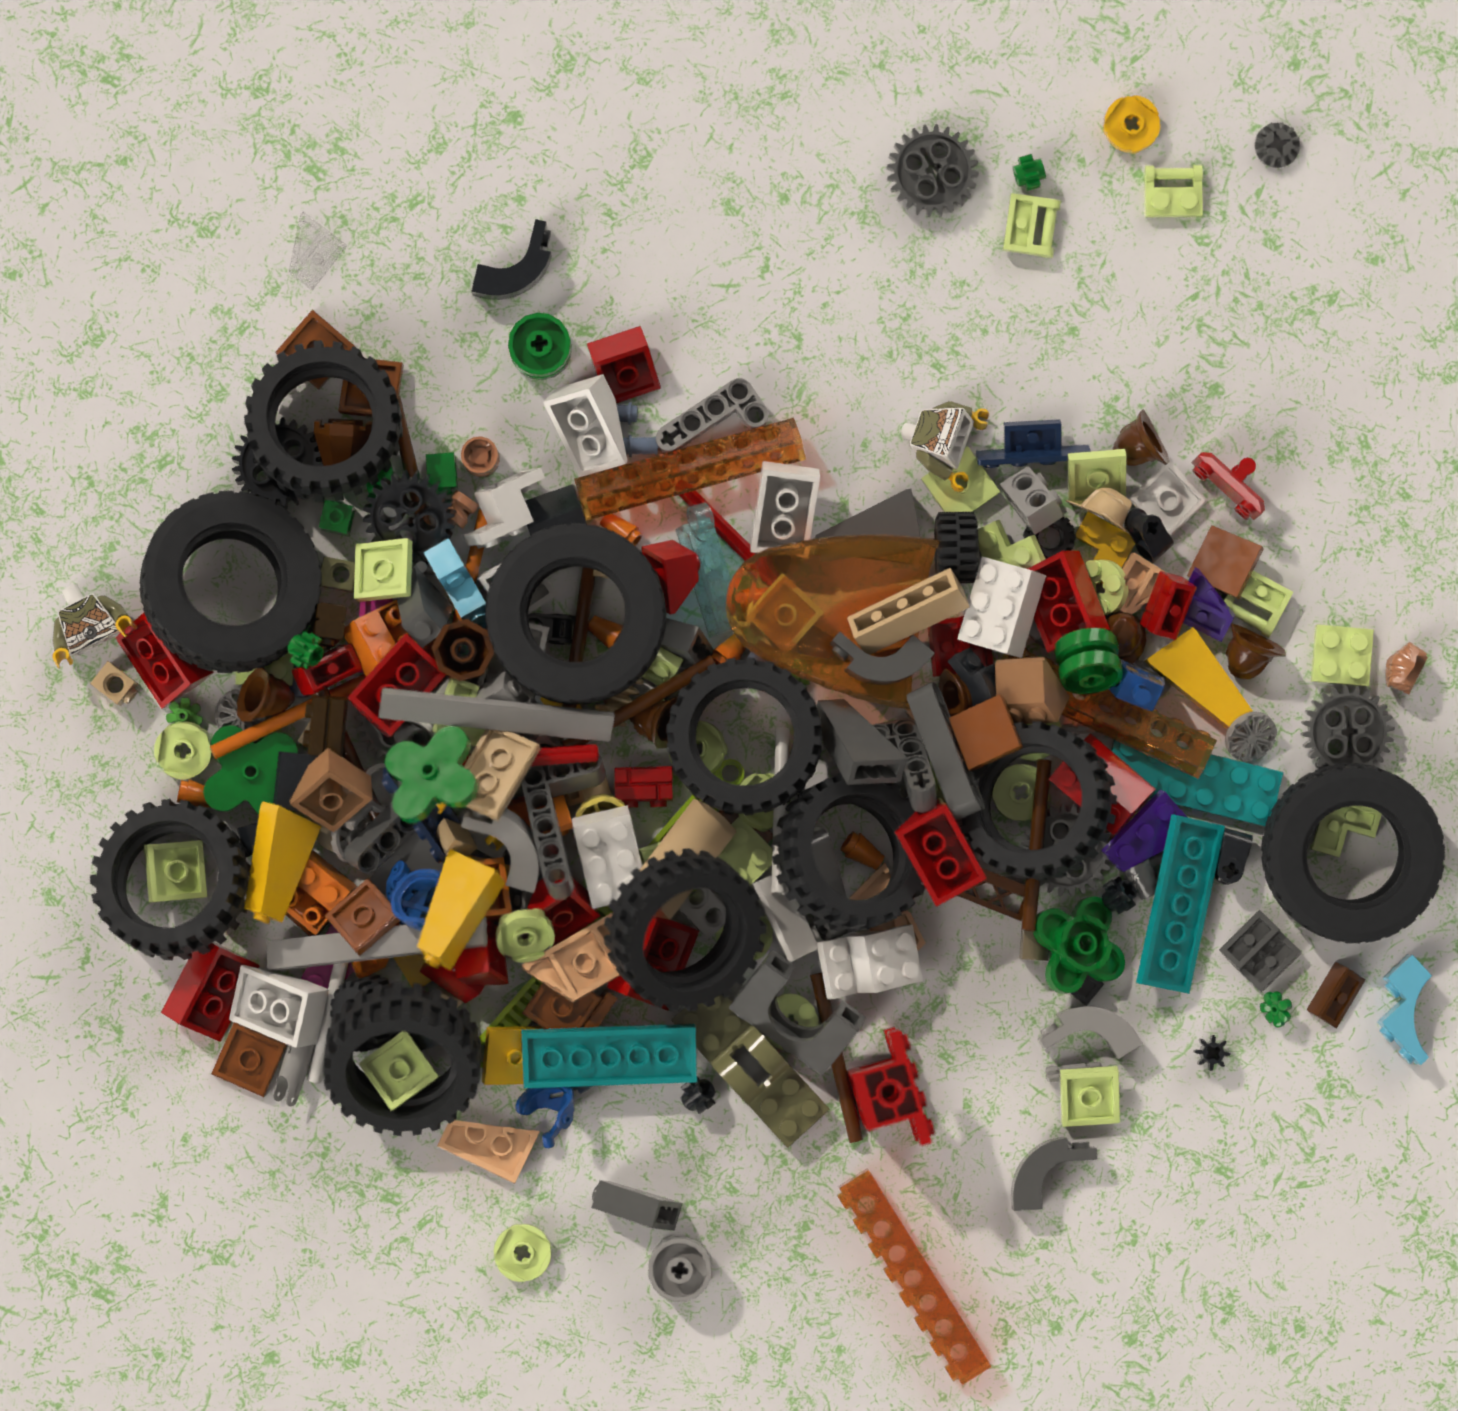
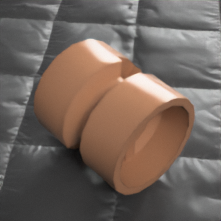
[461,436,500,478]

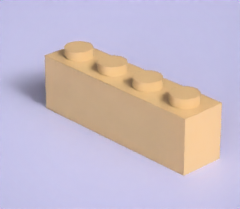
[847,568,970,655]

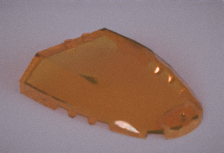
[725,534,939,710]

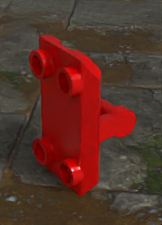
[1191,452,1265,520]

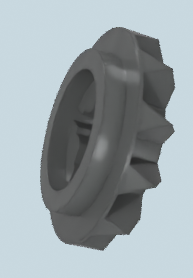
[1255,122,1300,168]

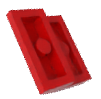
[928,616,993,677]

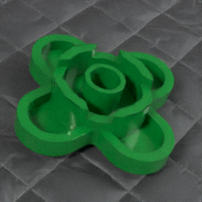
[204,725,297,815]
[385,726,479,823]
[1033,896,1125,994]

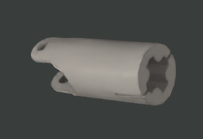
[273,1045,315,1107]

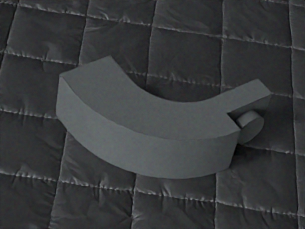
[829,632,935,685]
[1011,1137,1098,1211]

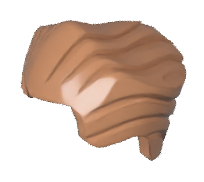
[1385,642,1428,694]

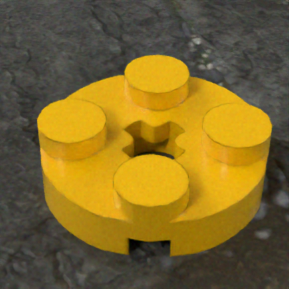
[1103,95,1160,154]

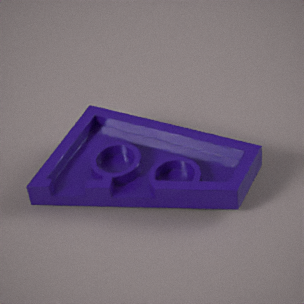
[1101,790,1187,872]

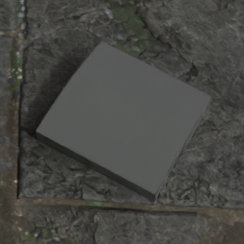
[1219,910,1302,993]

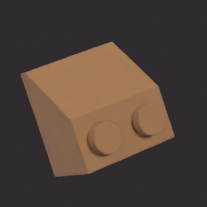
[995,657,1070,724]
[290,748,373,832]

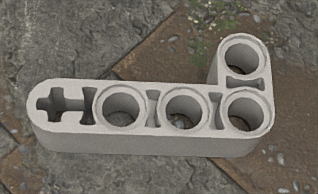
[656,378,768,454]

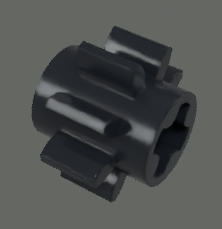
[1102,877,1137,914]
[1193,1035,1231,1071]
[680,1076,716,1114]

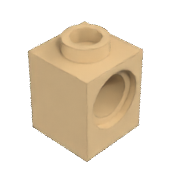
[90,661,139,706]

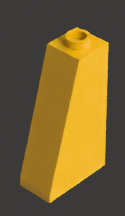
[1144,626,1253,728]
[244,802,321,924]
[417,849,506,970]

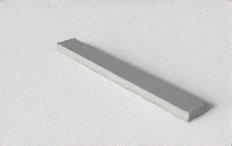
[379,688,614,742]
[267,917,487,971]

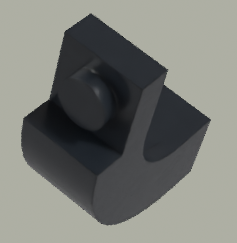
[471,219,552,300]
[948,648,996,707]

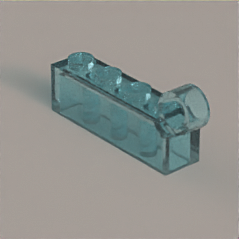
[675,502,745,638]

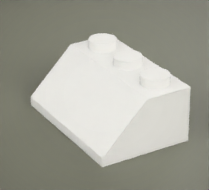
[751,875,822,962]

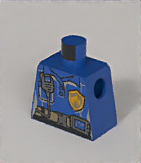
[1109,659,1165,711]

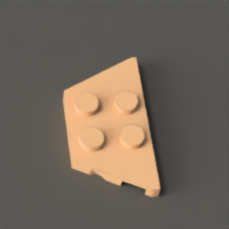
[521,912,620,1003]

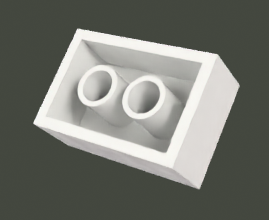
[750,461,820,560]
[958,557,1046,658]
[572,805,642,909]

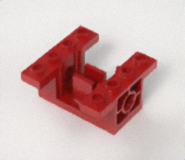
[847,1026,936,1146]

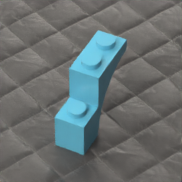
[424,538,487,630]
[1377,954,1432,1065]

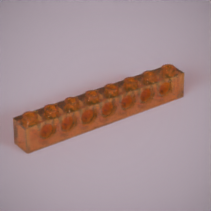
[574,418,806,521]
[1000,648,1217,779]
[837,1168,992,1385]

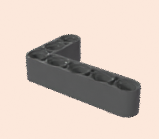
[344,722,432,874]
[521,754,606,900]

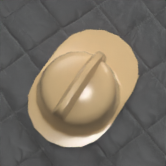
[1066,488,1132,532]

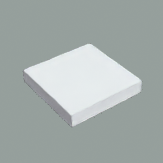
[1128,460,1208,536]

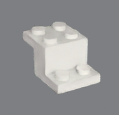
[463,468,545,549]
[817,924,923,999]

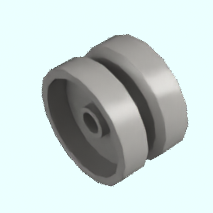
[648,1236,711,1302]

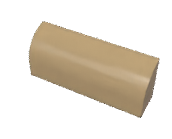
[640,799,737,919]

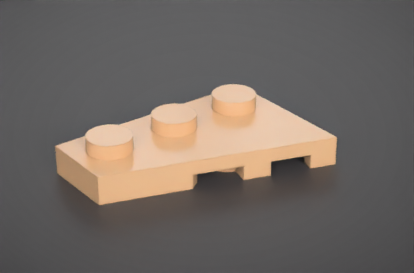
[437,1120,540,1184]

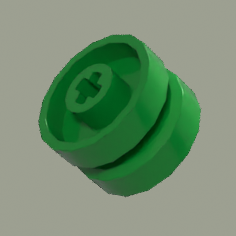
[508,313,572,380]
[1054,628,1123,694]

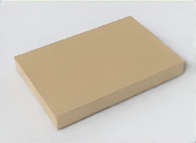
[464,729,541,821]

